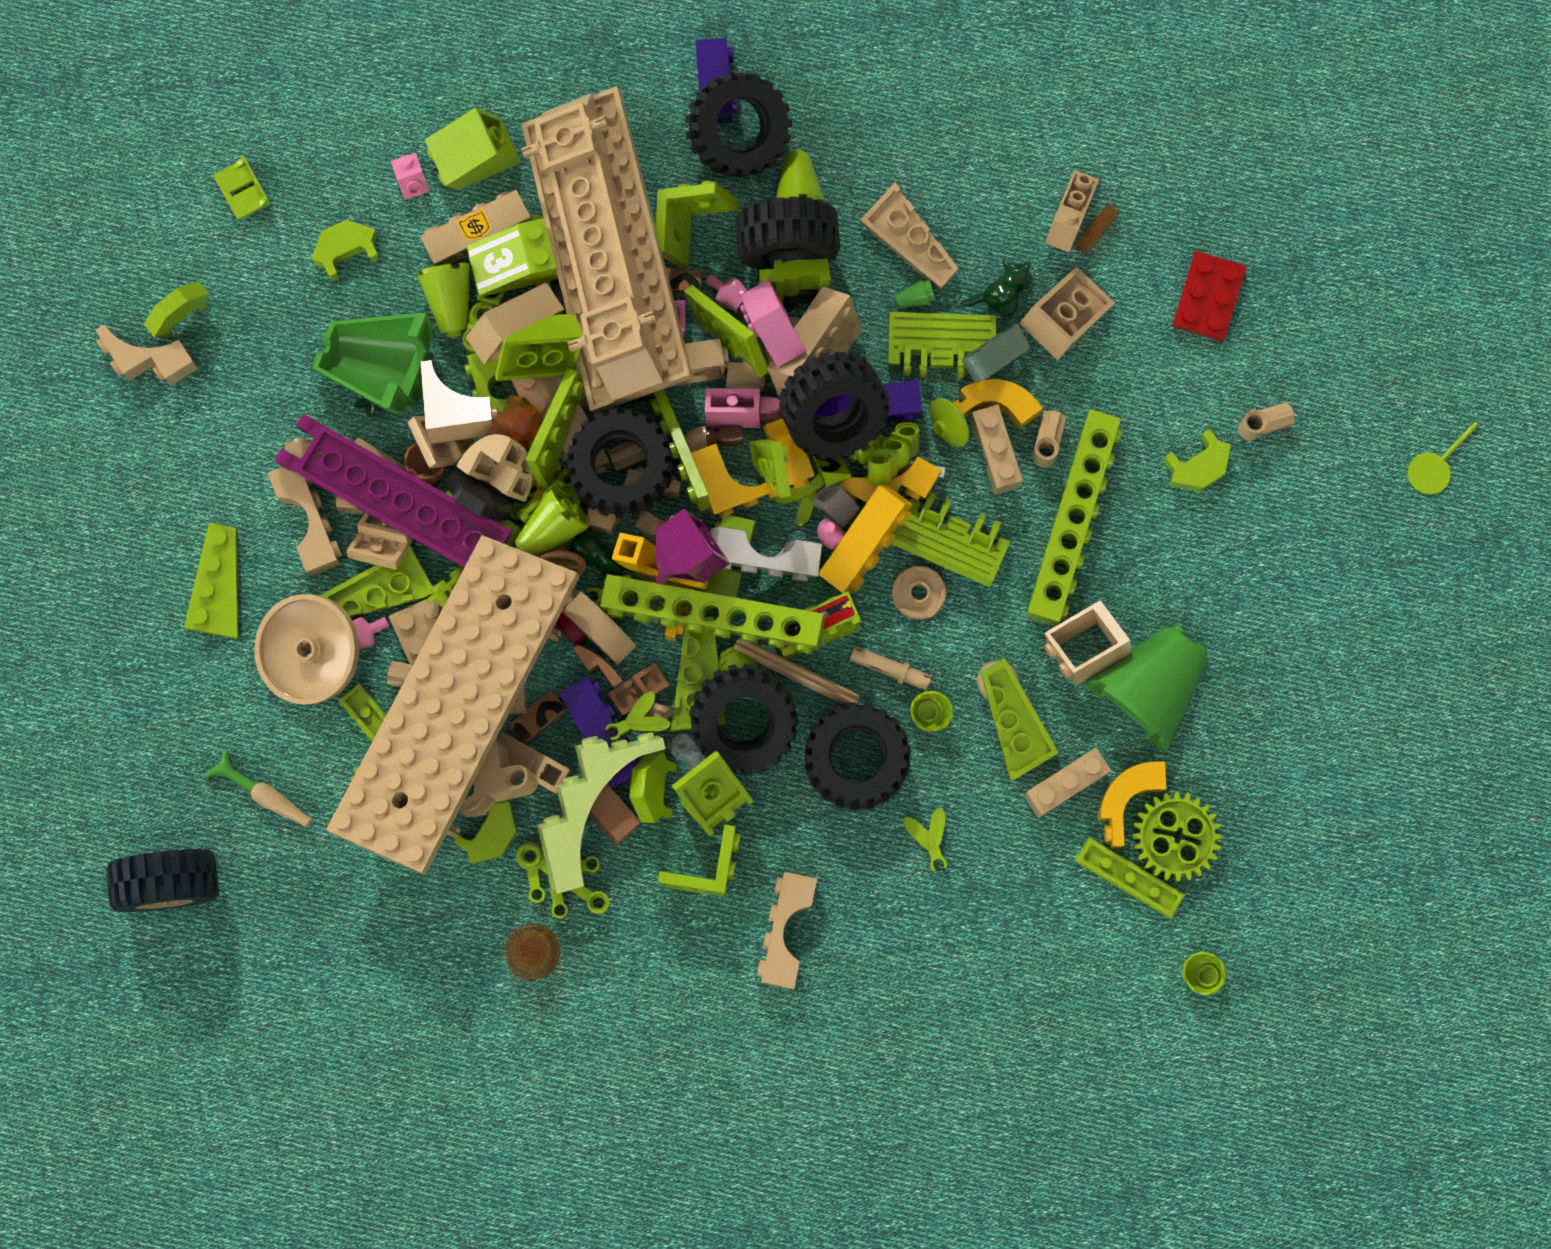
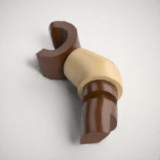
[672,426,744,465]

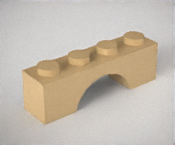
[267,467,342,577]
[757,872,817,990]

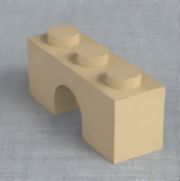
[970,405,1023,495]
[1023,748,1111,819]

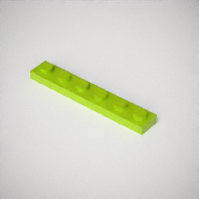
[650,389,710,512]

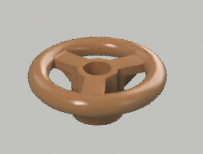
[538,545,587,576]

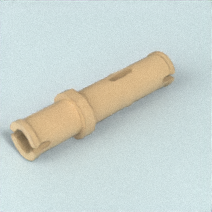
[850,645,932,691]

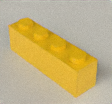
[818,485,913,593]

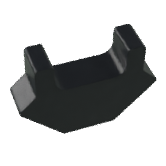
[446,470,514,521]

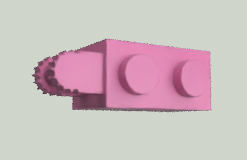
[705,388,782,428]

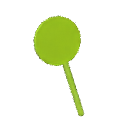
[1407,422,1478,495]

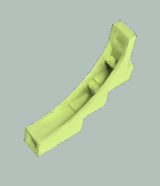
[537,733,665,894]

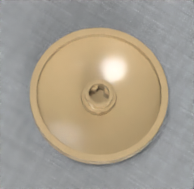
[254,594,360,705]

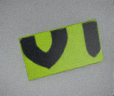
[809,454,852,487]

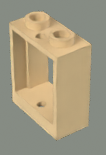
[670,339,729,387]
[1044,600,1132,686]

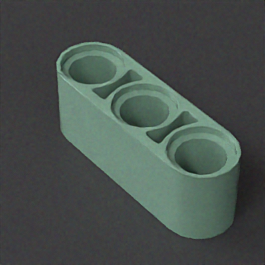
[961,324,1030,383]

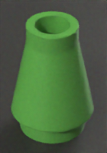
[895,280,936,309]

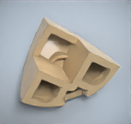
[457,434,533,502]

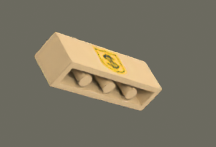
[420,190,531,266]

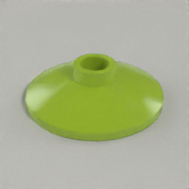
[929,398,969,447]

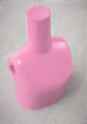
[706,275,748,316]
[817,518,845,550]
[353,617,389,650]

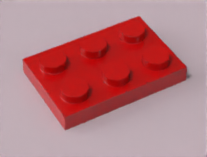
[1172,250,1246,342]

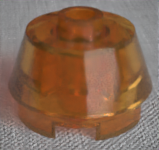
[491,395,542,449]
[504,924,560,980]

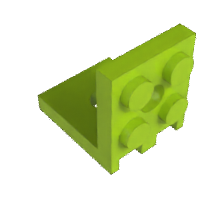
[656,181,739,268]
[672,751,754,836]
[658,825,741,897]

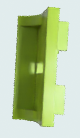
[213,155,271,221]

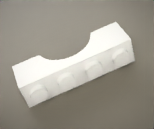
[710,527,822,582]

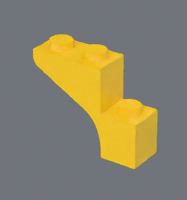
[838,457,942,503]

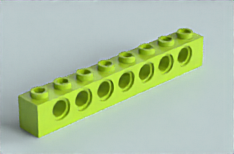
[1025,409,1123,626]
[600,574,826,653]

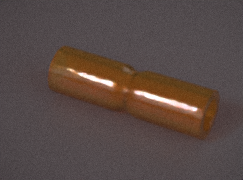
[1075,204,1119,255]

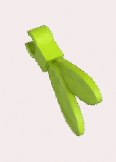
[775,472,825,526]
[605,691,671,742]
[904,807,947,873]

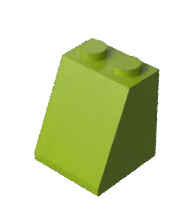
[425,108,521,190]

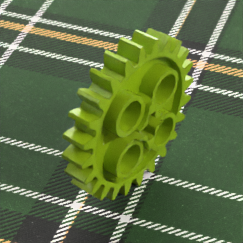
[1131,791,1223,882]

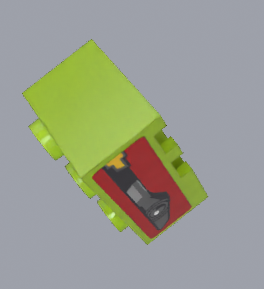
[771,591,861,660]

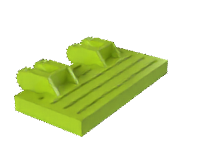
[684,285,770,378]
[888,312,997,379]
[891,492,1010,587]

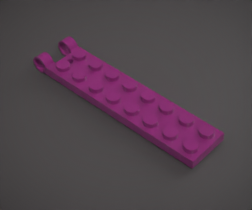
[274,414,513,568]

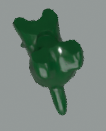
[961,260,1033,317]
[569,528,623,578]

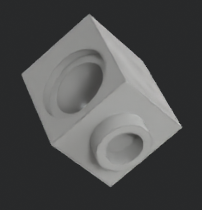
[810,484,860,528]

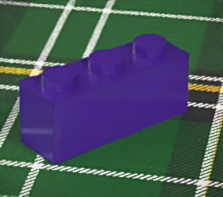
[695,38,738,124]

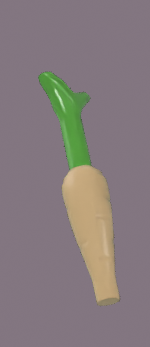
[205,750,312,828]

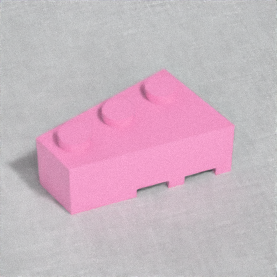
[740,279,806,367]

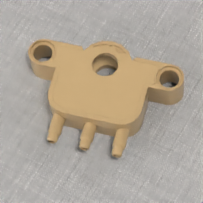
[459,739,538,817]

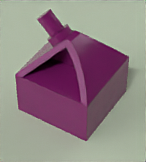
[656,509,730,585]

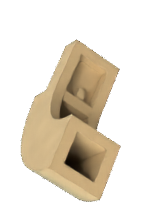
[562,587,636,665]

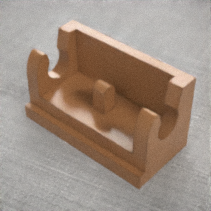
[588,784,641,847]

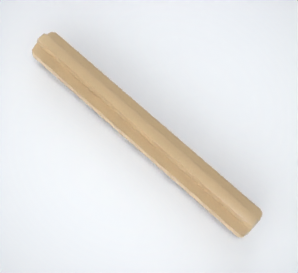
[734,637,860,706]

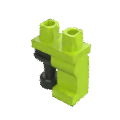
[759,258,831,309]

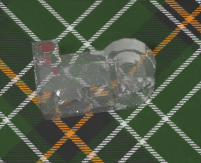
[670,734,705,771]

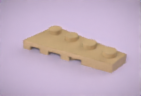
[860,182,958,291]

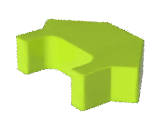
[312,220,380,281]
[144,281,210,339]
[1163,429,1231,492]
[629,751,677,823]
[454,800,518,865]

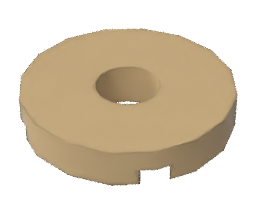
[892,566,946,621]

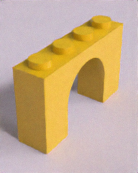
[691,418,815,518]

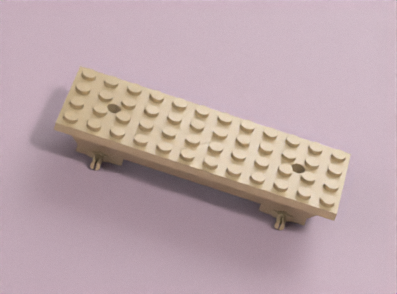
[521,86,693,414]
[326,535,580,875]

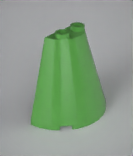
[313,313,434,415]
[1082,624,1208,753]

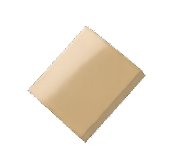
[407,416,475,468]
[346,513,413,570]

